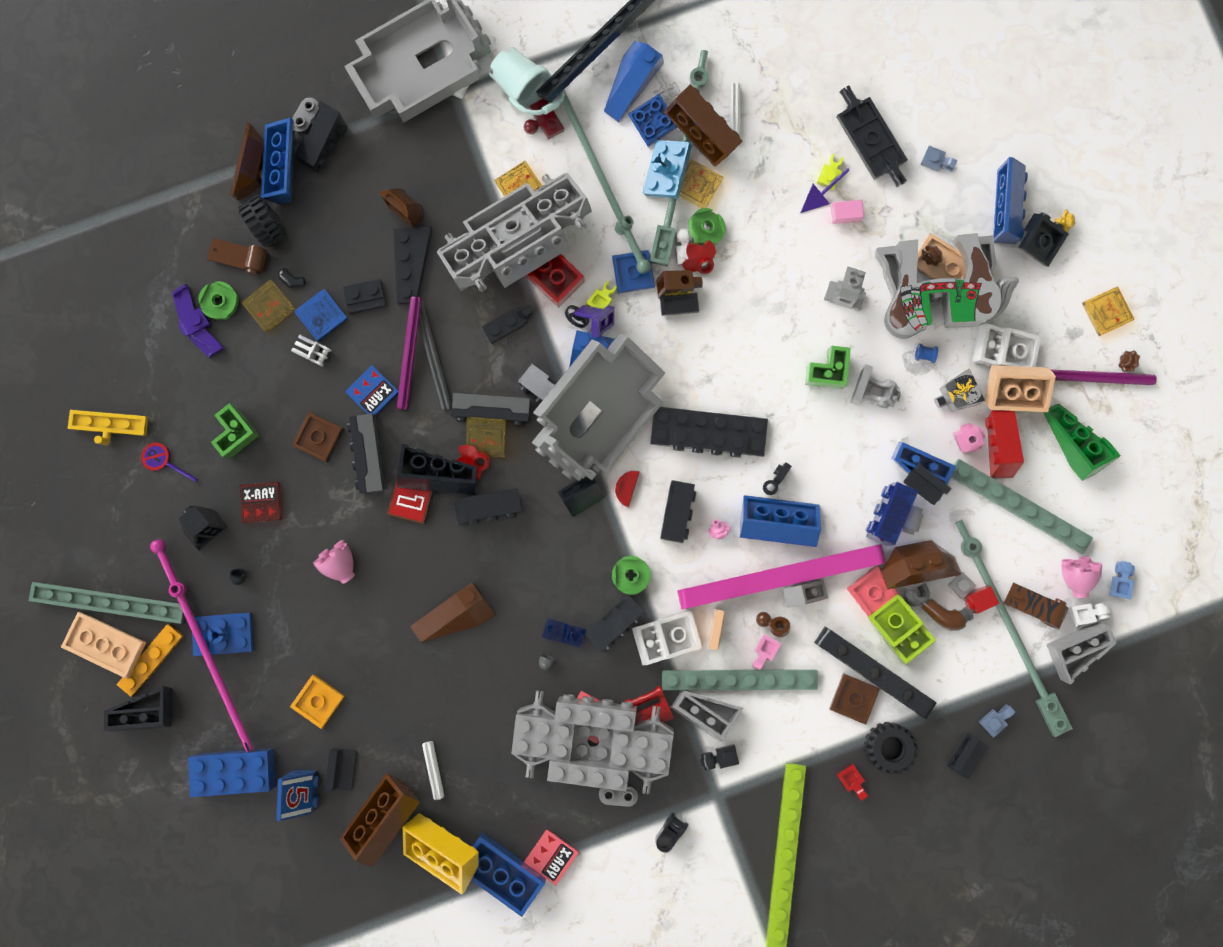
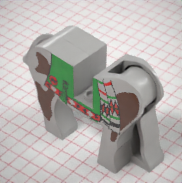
[875,233,1019,339]

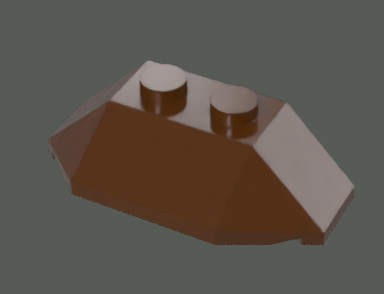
[230,122,264,200]
[881,540,961,590]

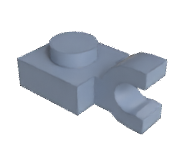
[920,146,958,172]
[979,704,1015,738]

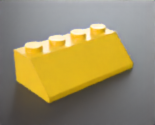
[403,813,478,894]

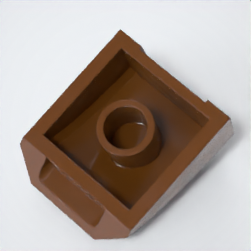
[379,188,424,228]

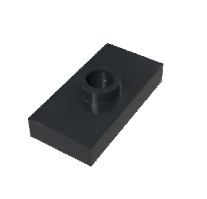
[659,293,699,316]

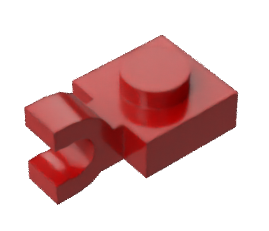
[836,764,868,801]

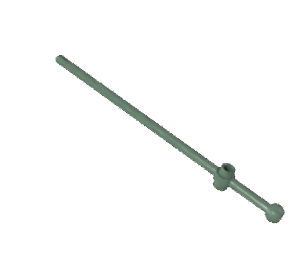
[559,90,651,274]

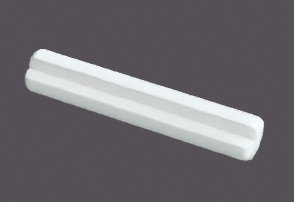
[730,83,740,136]
[422,741,444,800]

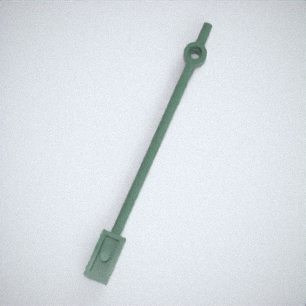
[650,50,709,267]
[955,520,1073,737]

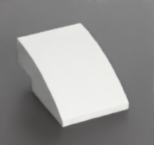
[972,323,1041,367]
[632,611,702,665]

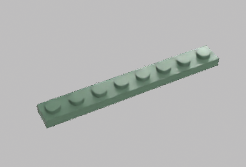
[951,459,1093,554]
[29,582,185,624]
[662,669,818,690]

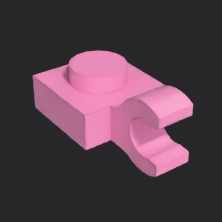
[752,634,781,670]

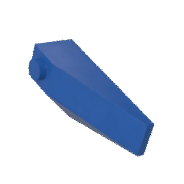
[604,41,664,123]

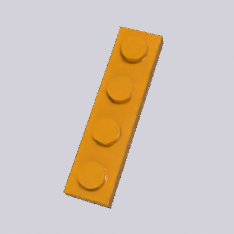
[116,624,184,697]

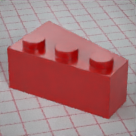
[985,410,1024,479]

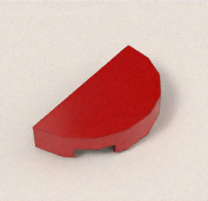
[615,471,640,508]

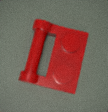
[624,686,674,723]

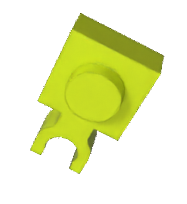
[817,153,844,190]
[585,281,617,309]

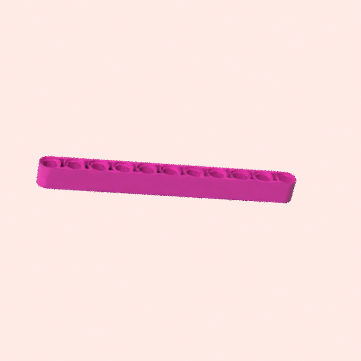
[677,544,886,609]

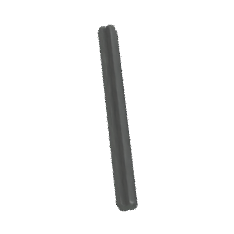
[419,302,452,411]

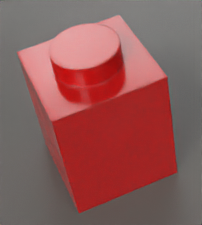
[965,586,999,614]

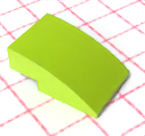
[868,594,936,666]

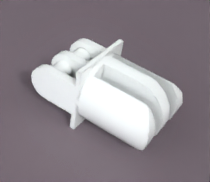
[291,335,331,367]

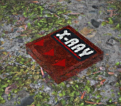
[240,482,282,523]

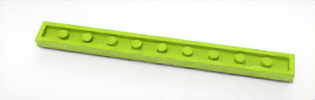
[765,763,806,947]

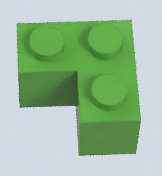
[805,346,851,389]
[211,403,260,459]

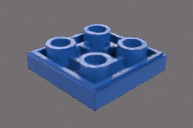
[628,94,678,147]

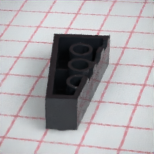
[397,443,477,495]

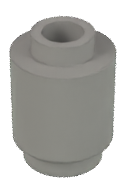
[899,505,924,535]

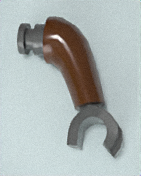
[903,583,974,631]

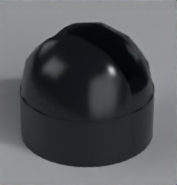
[230,568,246,585]

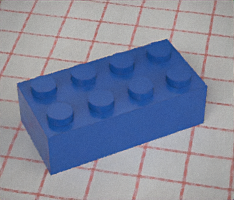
[188,748,275,797]
[471,832,546,917]

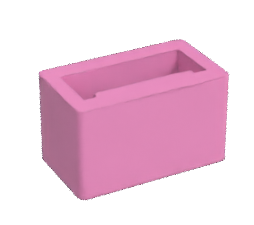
[831,200,864,224]

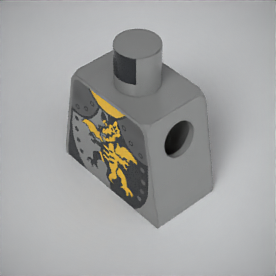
[934,368,985,412]

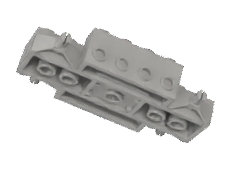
[437,173,592,292]
[511,691,674,794]

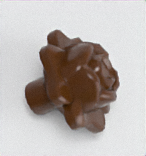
[922,245,943,266]
[1118,350,1140,372]

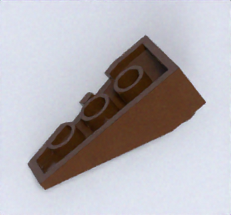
[410,583,496,642]

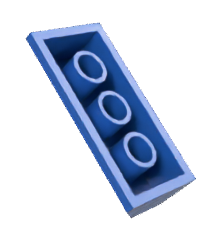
[261,118,295,204]
[993,157,1028,244]
[740,495,821,547]

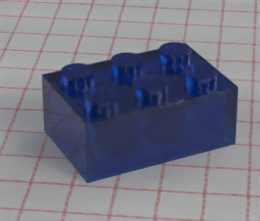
[865,482,918,546]

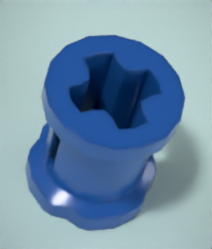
[915,343,938,363]

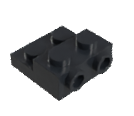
[1018,212,1069,267]

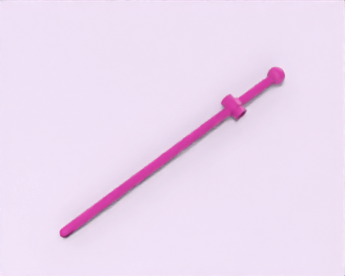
[150,539,253,752]

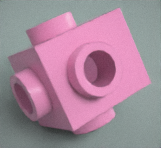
[953,423,986,453]

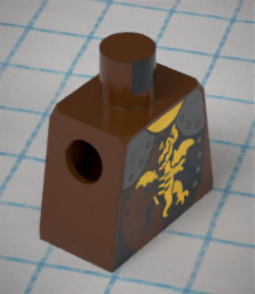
[656,270,703,299]

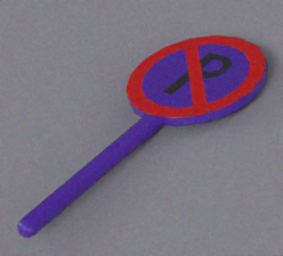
[141,443,198,482]

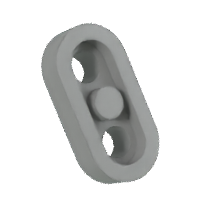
[292,98,320,134]
[599,785,638,807]

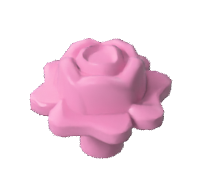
[708,520,731,539]

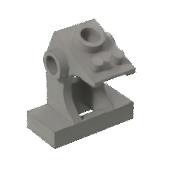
[823,266,866,311]
[850,364,901,409]

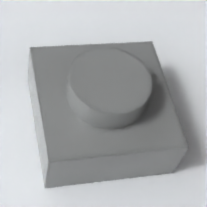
[948,572,977,599]

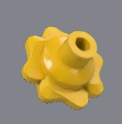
[1054,209,1075,233]

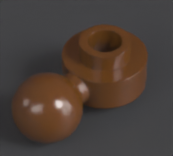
[756,612,790,637]

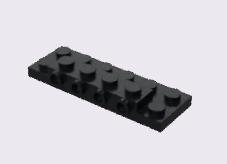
[650,407,768,458]

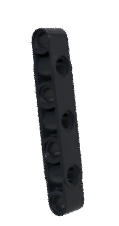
[814,626,937,719]

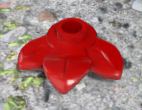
[682,240,716,274]
[457,445,490,480]

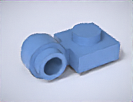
[1109,561,1135,600]

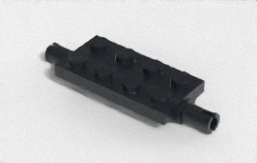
[836,85,908,188]

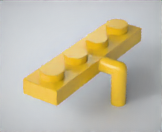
[68,410,149,446]

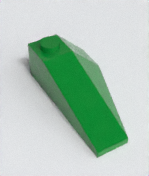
[1043,403,1121,481]

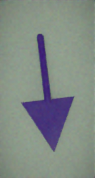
[800,168,849,213]

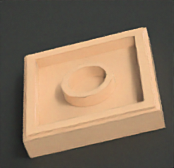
[708,609,725,650]

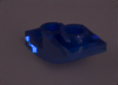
[542,618,586,648]

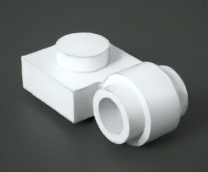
[675,229,692,266]
[1070,603,1111,628]

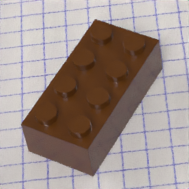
[664,84,743,167]
[339,773,420,868]

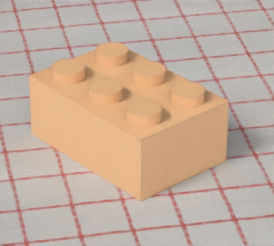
[985,365,1056,412]

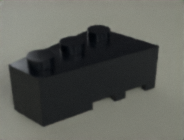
[104,686,172,732]

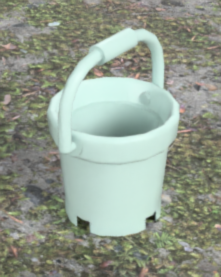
[489,47,565,115]

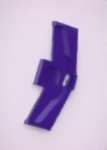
[172,284,225,358]

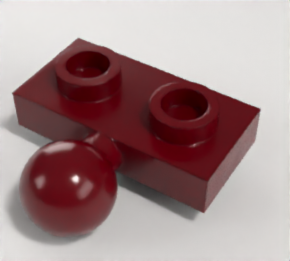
[523,99,565,140]

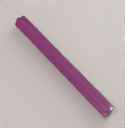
[397,297,422,410]
[1050,369,1157,385]

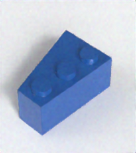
[891,441,956,501]

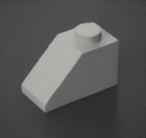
[783,580,828,608]

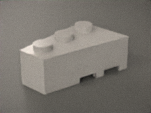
[1046,622,1117,684]
[670,691,743,742]

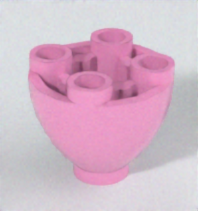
[313,540,355,584]
[1061,556,1102,598]

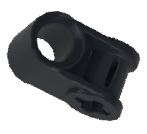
[655,812,689,853]

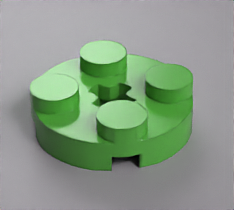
[688,208,726,246]
[199,281,239,320]
[612,556,651,595]

